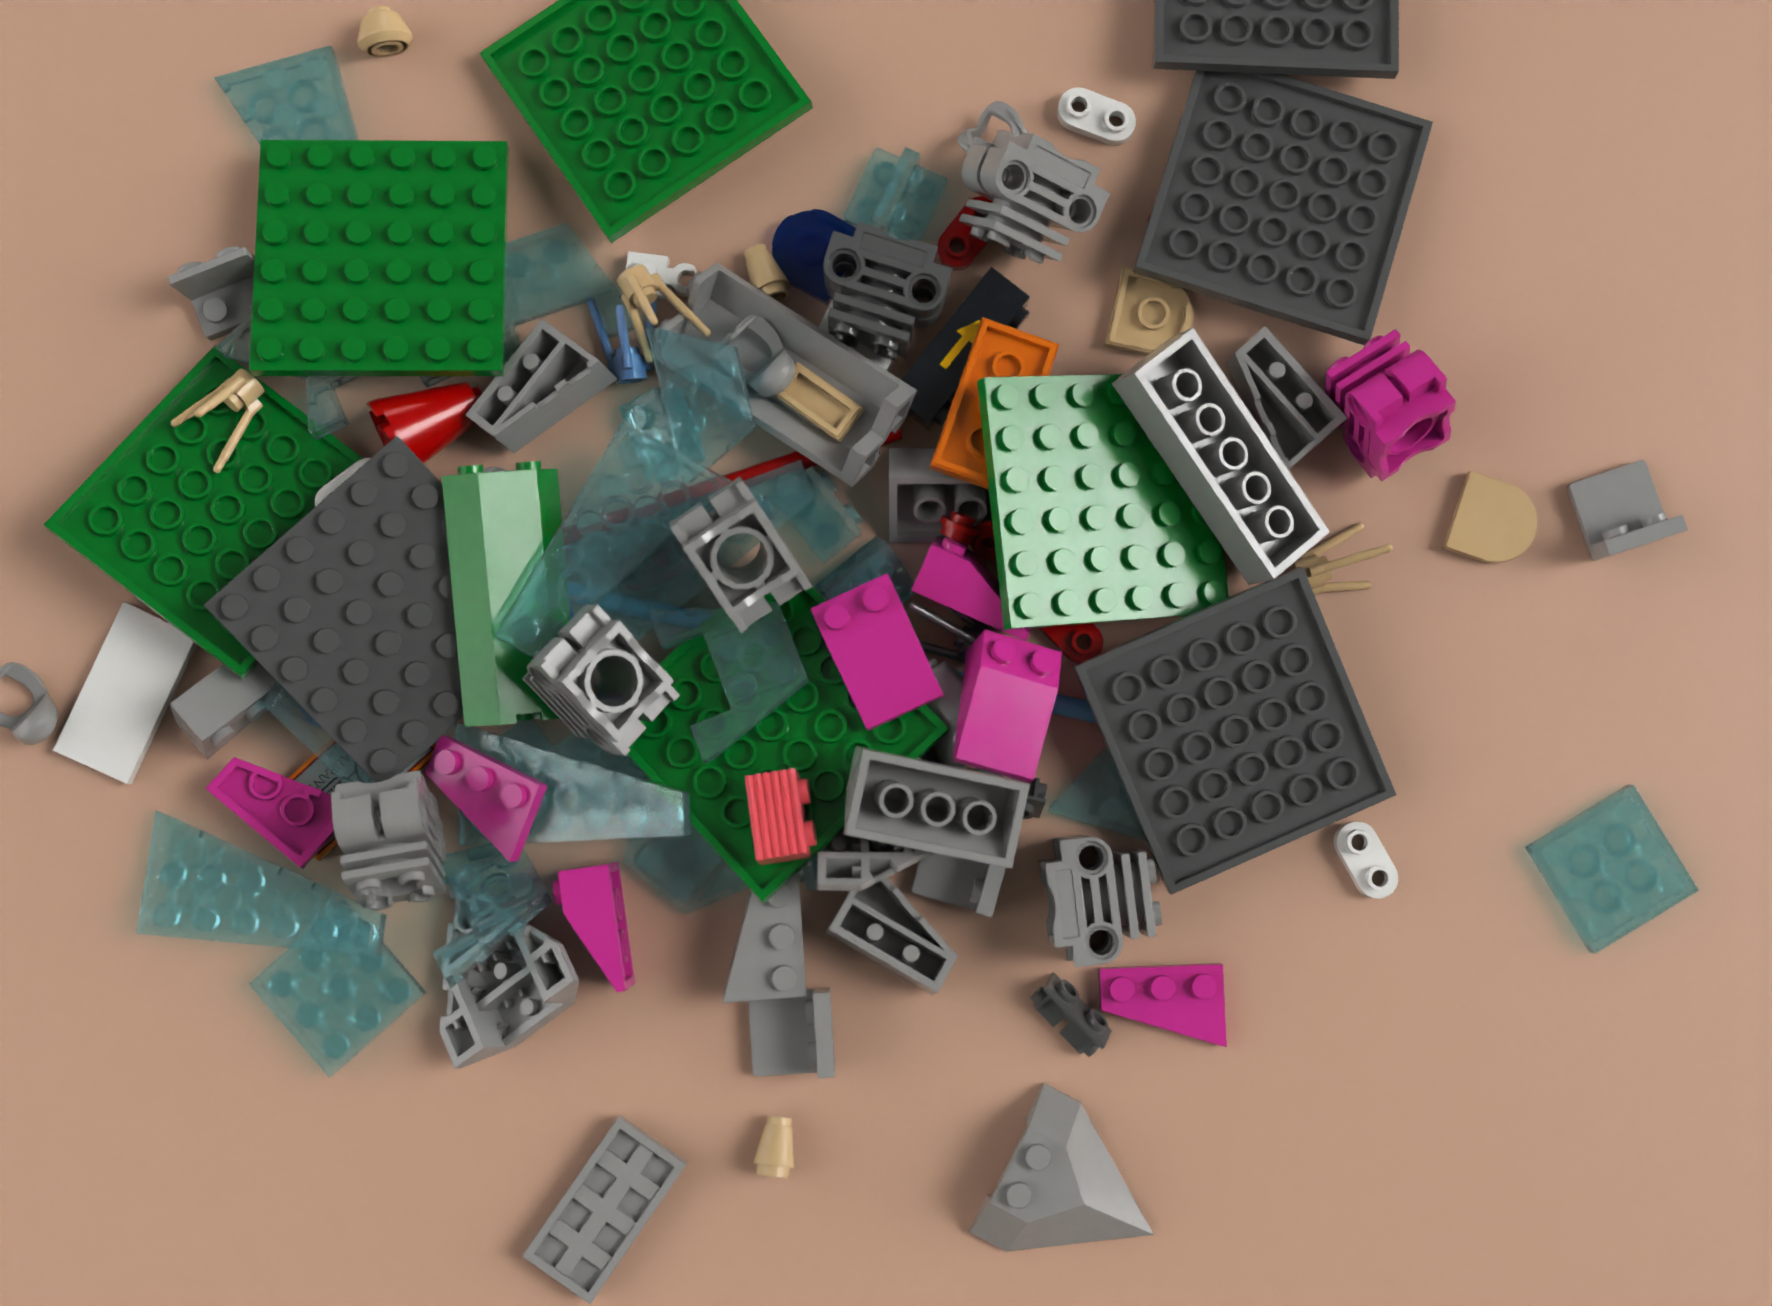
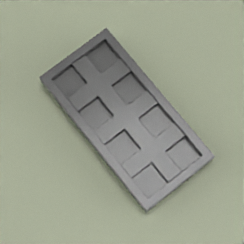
[522,1115,688,1304]

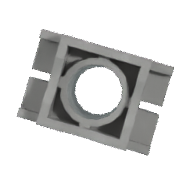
[959,130,1110,264]
[669,476,812,633]
[522,605,680,756]
[331,770,447,910]
[1039,835,1162,967]

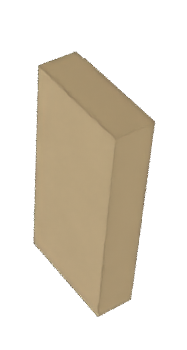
[774,362,864,443]

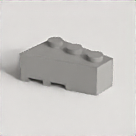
[466,319,617,453]
[1227,326,1347,470]
[169,663,290,760]
[826,878,958,995]

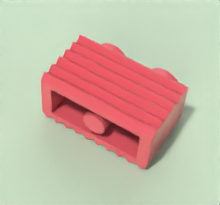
[745,768,817,865]

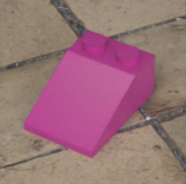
[911,536,1031,641]
[810,573,944,731]
[952,629,1062,783]
[553,861,635,992]

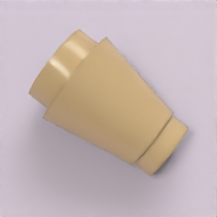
[744,244,790,303]
[753,1116,794,1178]

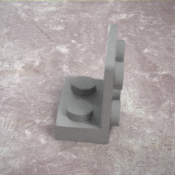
[167,246,255,341]
[1567,460,1688,561]
[912,853,1006,917]
[748,988,835,1078]

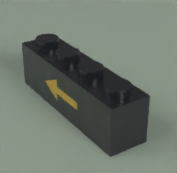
[901,267,1030,430]

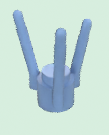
[586,297,657,384]

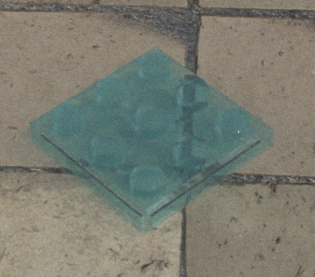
[1525,785,1699,954]
[249,900,427,1078]

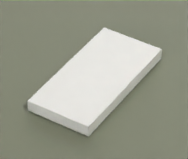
[53,602,197,784]

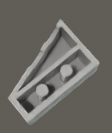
[723,873,807,1003]

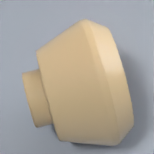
[357,6,413,57]

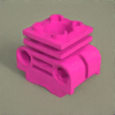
[1325,329,1456,482]

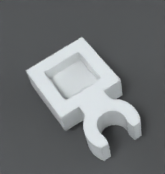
[626,251,696,299]

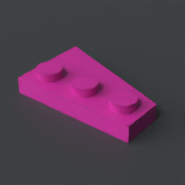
[425,735,548,862]
[205,757,335,869]
[1098,963,1227,1047]

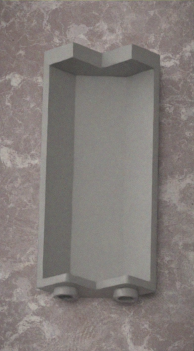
[653,263,917,487]

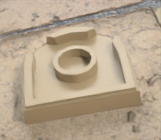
[1105,266,1194,355]
[1442,471,1538,563]

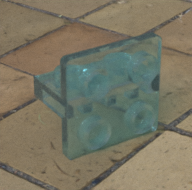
[844,147,947,241]
[814,536,915,603]

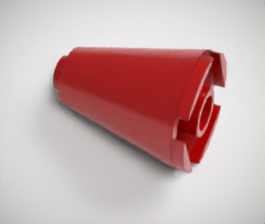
[366,382,482,464]

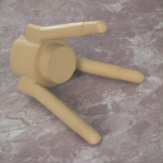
[617,265,711,363]
[171,369,264,473]
[1292,523,1393,595]

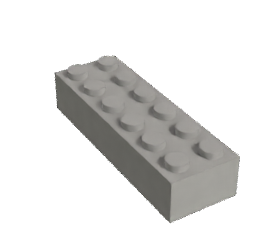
[1112,328,1330,585]

